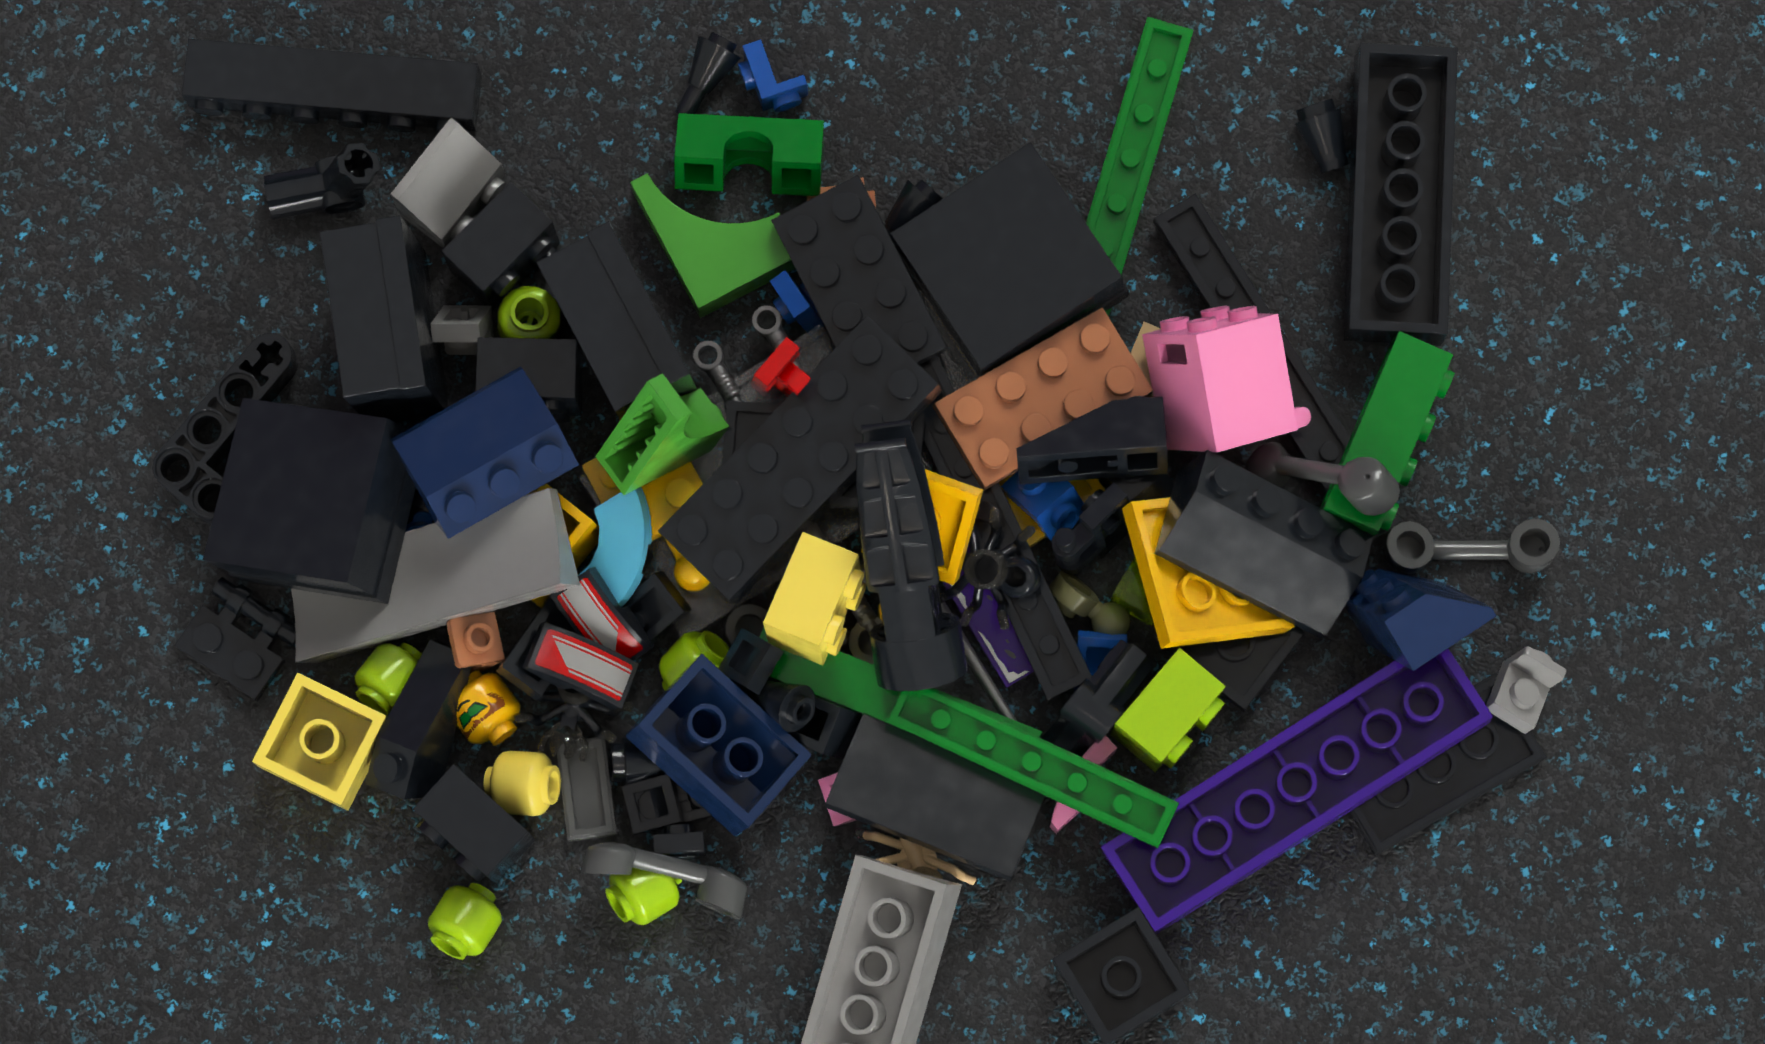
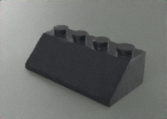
[1154,450,1373,639]

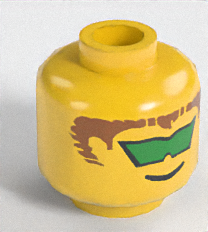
[456,670,520,746]

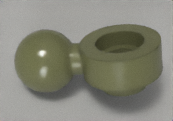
[1049,571,1131,635]

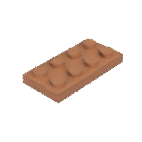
[933,307,1154,491]

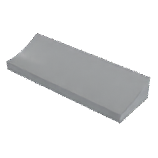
[291,488,580,663]
[801,855,962,1044]

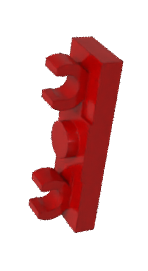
[750,337,811,397]

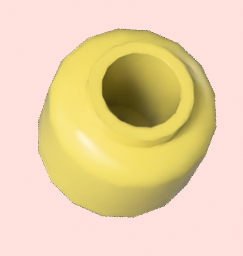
[484,750,561,816]

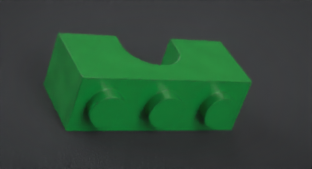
[674,113,824,196]

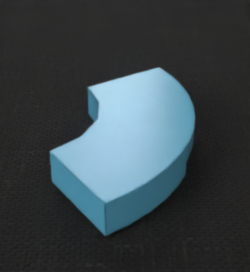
[578,487,652,607]

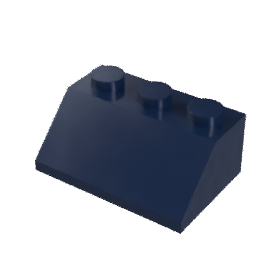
[390,366,579,539]
[1345,569,1496,671]
[625,654,812,836]

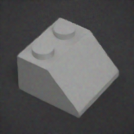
[390,118,506,248]

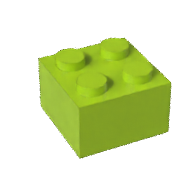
[1110,648,1226,773]

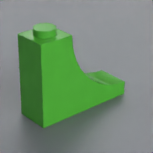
[630,173,796,318]
[595,373,729,495]

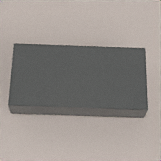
[556,737,618,842]

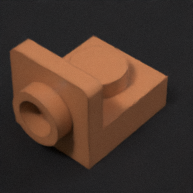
[446,612,505,673]

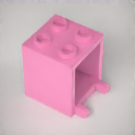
[1142,306,1311,453]

